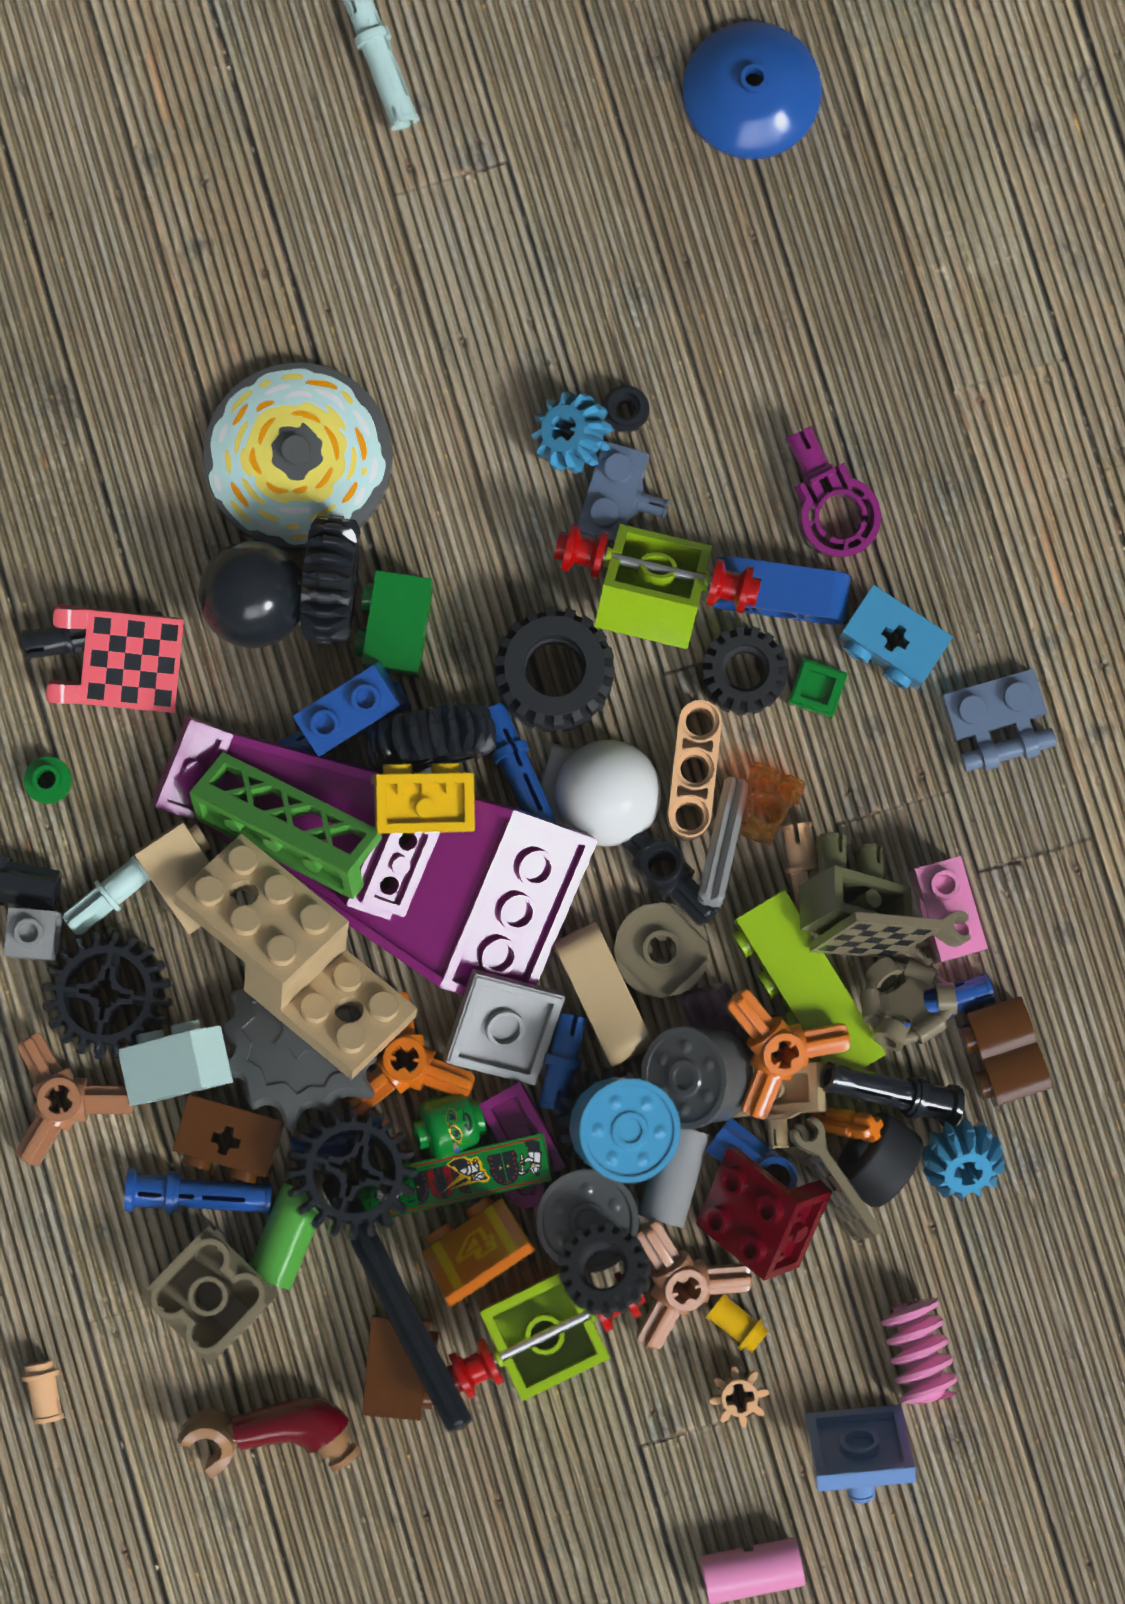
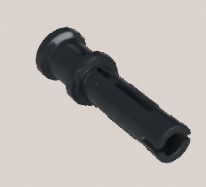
[820,1061,965,1127]

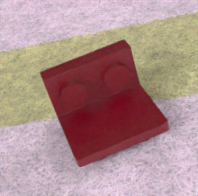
[696,1147,833,1281]

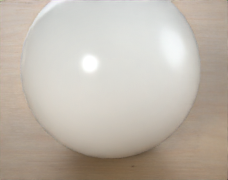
[555,740,661,847]

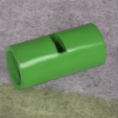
[249,1182,328,1290]

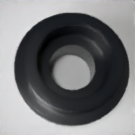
[603,385,649,433]

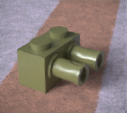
[799,832,912,935]

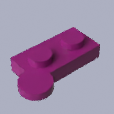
[479,1081,568,1209]

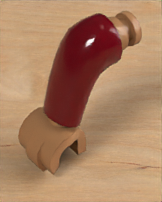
[176,1397,361,1478]

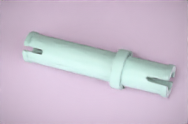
[342,0,419,131]

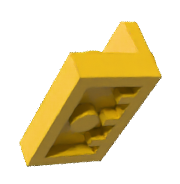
[371,763,475,834]

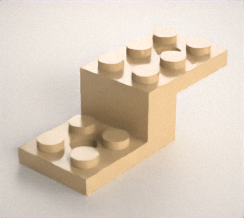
[174,833,418,1080]

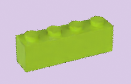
[731,889,886,1069]

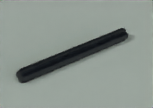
[322,1173,472,1433]

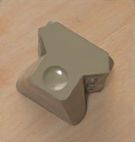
[140,1226,279,1365]

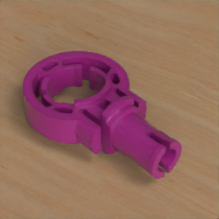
[785,426,881,558]

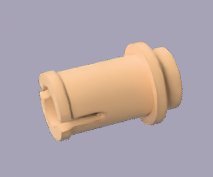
[21,1360,64,1425]

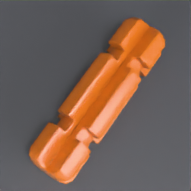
[806,1106,884,1142]

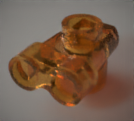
[739,762,806,846]

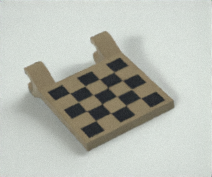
[809,911,971,965]
[779,1117,883,1240]

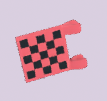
[46,604,184,713]

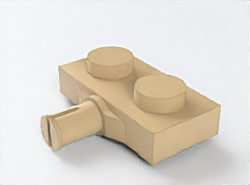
[733,1062,826,1149]

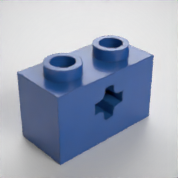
[293,661,405,757]

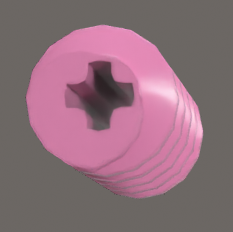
[881,1297,959,1404]

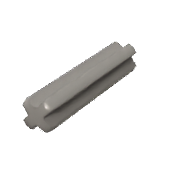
[697,776,749,908]

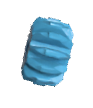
[530,391,614,473]
[921,1117,1005,1202]

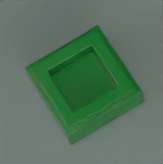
[787,658,848,719]

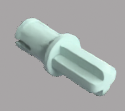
[62,855,151,936]

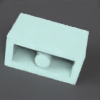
[119,1020,233,1106]

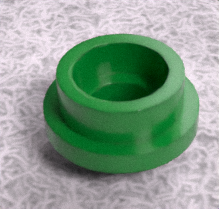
[24,756,72,804]

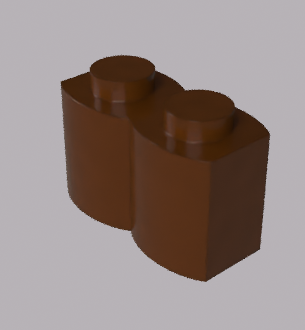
[958,996,1053,1107]

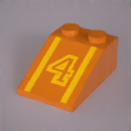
[421,1195,534,1307]

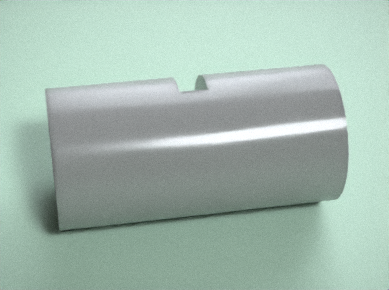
[638,1129,710,1228]

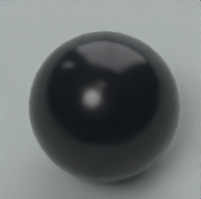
[198,541,302,648]

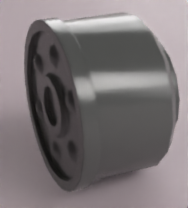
[641,1026,753,1129]
[536,1169,639,1273]

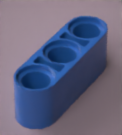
[713,556,852,625]

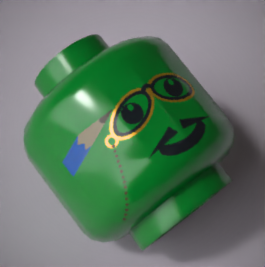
[411,1094,486,1159]

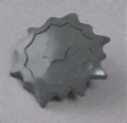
[222,989,377,1130]

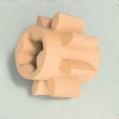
[708,1365,769,1428]

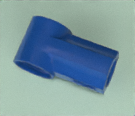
[706,1118,798,1189]

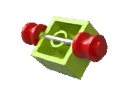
[554,524,761,649]
[447,1270,646,1402]

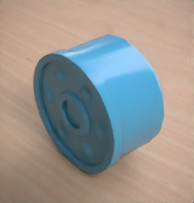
[569,1077,680,1183]

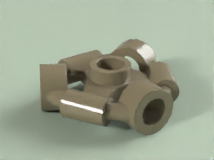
[860,957,957,1051]

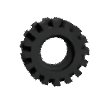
[701,626,789,715]
[558,1222,651,1318]

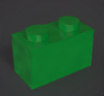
[354,570,434,679]

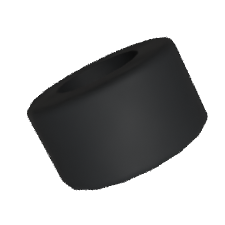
[837,1112,923,1207]

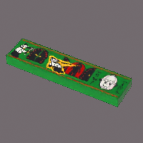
[356,1132,555,1222]

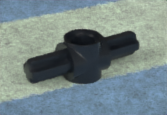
[621,830,719,926]

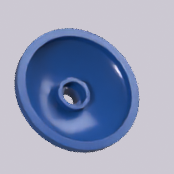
[682,21,822,160]

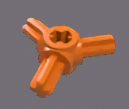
[726,989,850,1119]
[344,992,475,1116]

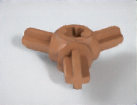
[15,1033,134,1166]
[636,1220,752,1350]

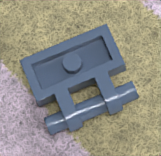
[941,668,1057,772]

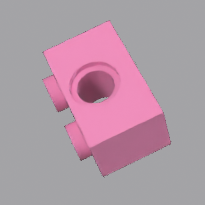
[908,856,988,964]

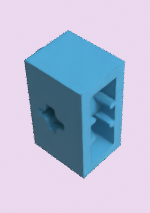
[838,585,953,690]

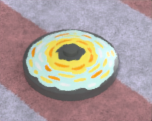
[203,362,393,551]

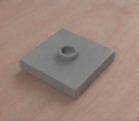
[443,968,565,1085]

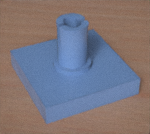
[805,1404,916,1503]

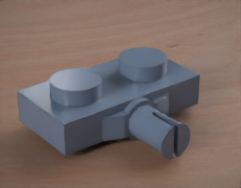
[578,441,670,544]

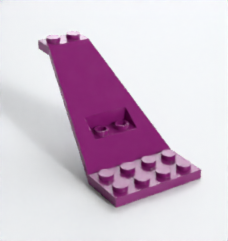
[151,715,598,995]

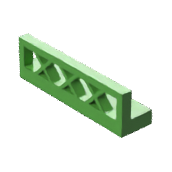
[189,752,382,900]

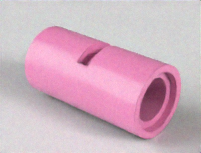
[700,1537,805,1604]

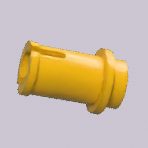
[705,1294,769,1353]

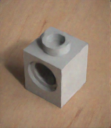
[3,907,64,962]

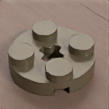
[613,902,709,999]

